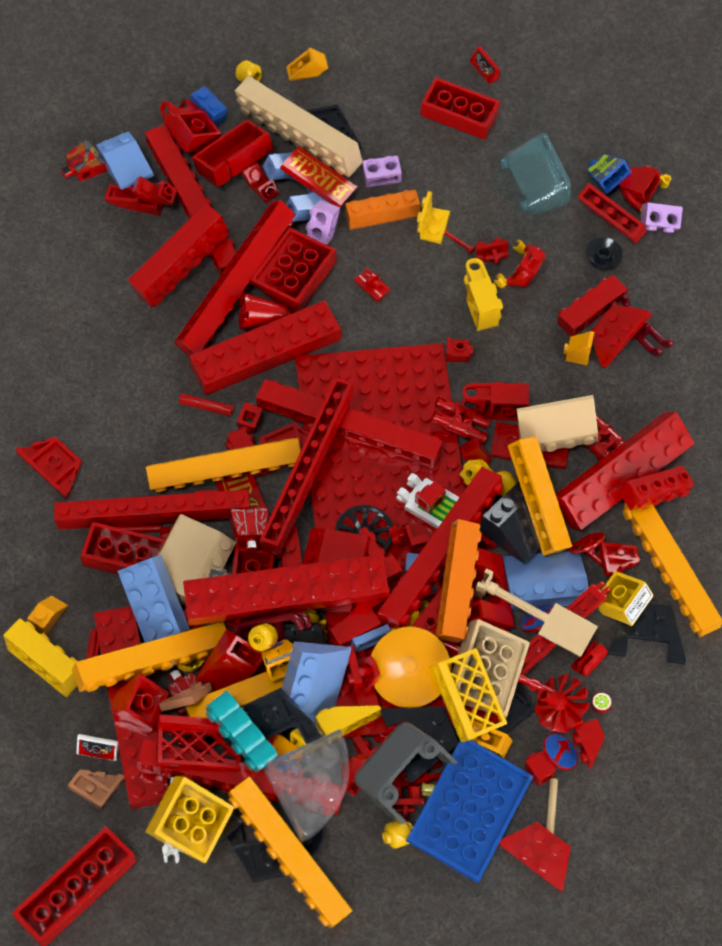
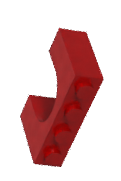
[468,547,515,631]

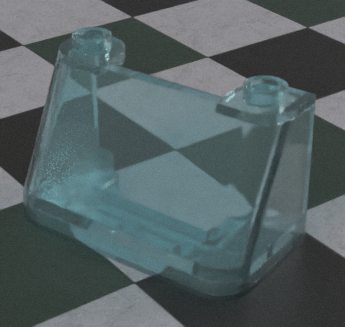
[500,132,571,216]

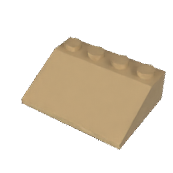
[517,395,598,452]
[159,514,236,607]
[452,619,530,717]

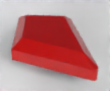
[359,656,380,695]

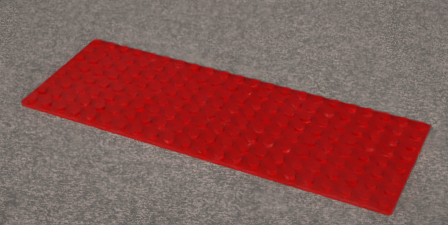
[295,343,500,739]

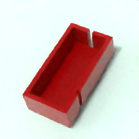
[192,119,273,188]

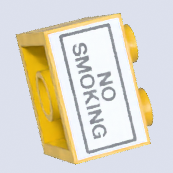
[598,571,654,626]

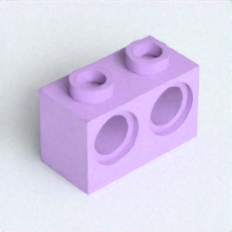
[362,156,402,188]
[306,200,340,245]
[641,203,683,233]

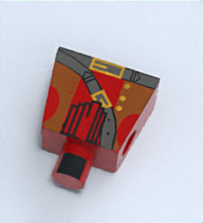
[60,139,107,182]

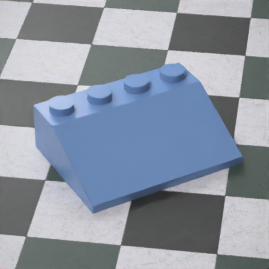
[502,551,589,610]
[282,642,351,727]

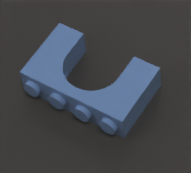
[263,153,328,222]

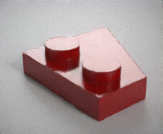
[598,542,640,576]

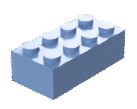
[118,555,189,643]

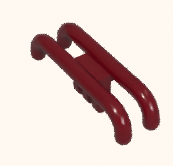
[610,293,674,356]
[234,611,312,640]

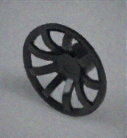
[335,505,393,551]

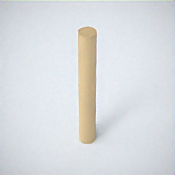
[546,778,558,834]

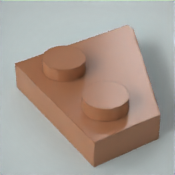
[159,681,213,711]
[68,769,125,810]

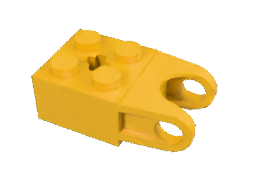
[464,258,503,331]

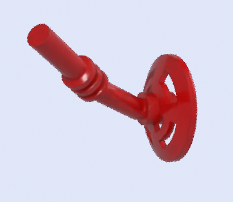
[569,532,626,576]

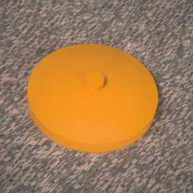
[371,627,451,708]

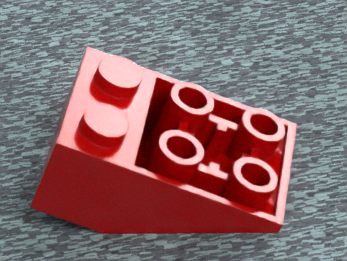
[194,629,263,692]

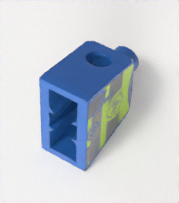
[587,154,631,195]

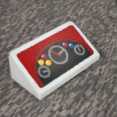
[77,734,119,761]

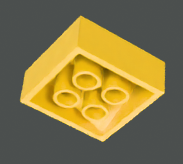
[145,776,235,864]

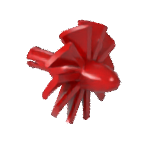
[534,674,590,733]

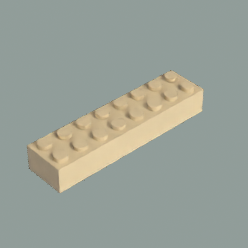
[235,76,363,177]

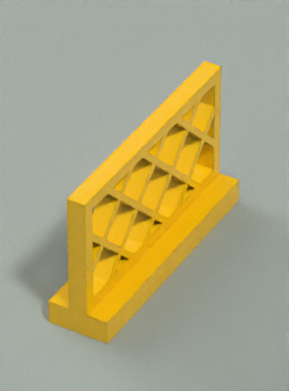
[430,648,507,743]

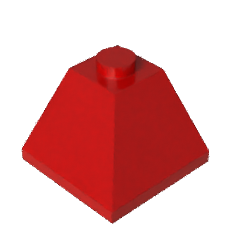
[110,674,169,730]

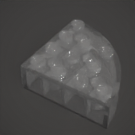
[264,729,349,843]

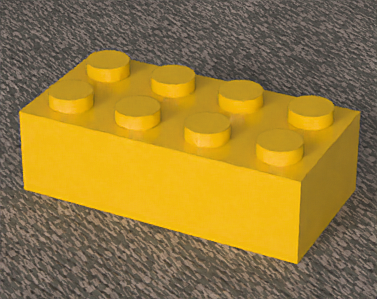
[3,618,78,698]

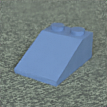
[96,131,154,190]

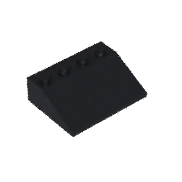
[479,481,566,564]

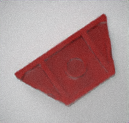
[591,305,652,368]
[256,422,309,478]
[15,437,82,500]
[498,822,571,893]

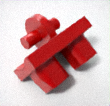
[475,238,509,265]
[354,268,390,302]
[394,786,424,819]

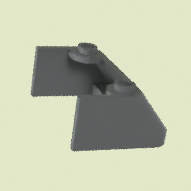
[354,722,457,824]

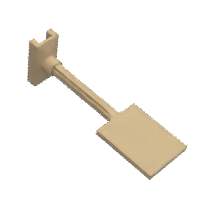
[475,568,598,658]

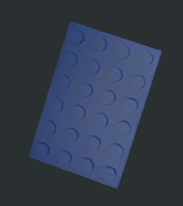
[406,740,533,883]

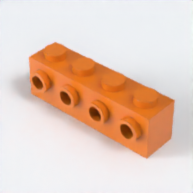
[345,189,420,230]

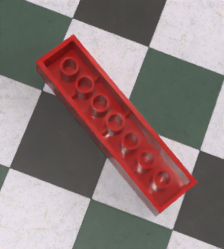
[189,300,341,396]
[555,411,695,530]

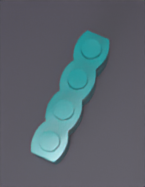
[205,690,278,773]

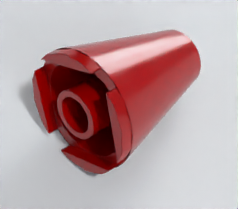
[238,293,290,330]

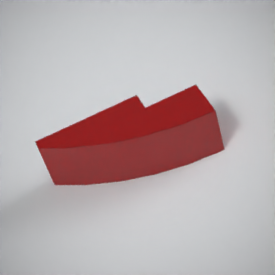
[104,184,164,216]

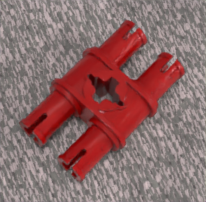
[431,396,491,444]
[584,414,624,461]

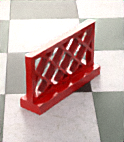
[156,715,241,771]

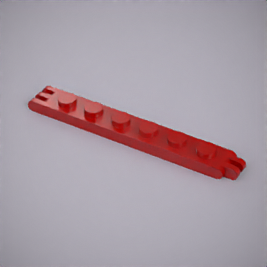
[520,581,611,676]

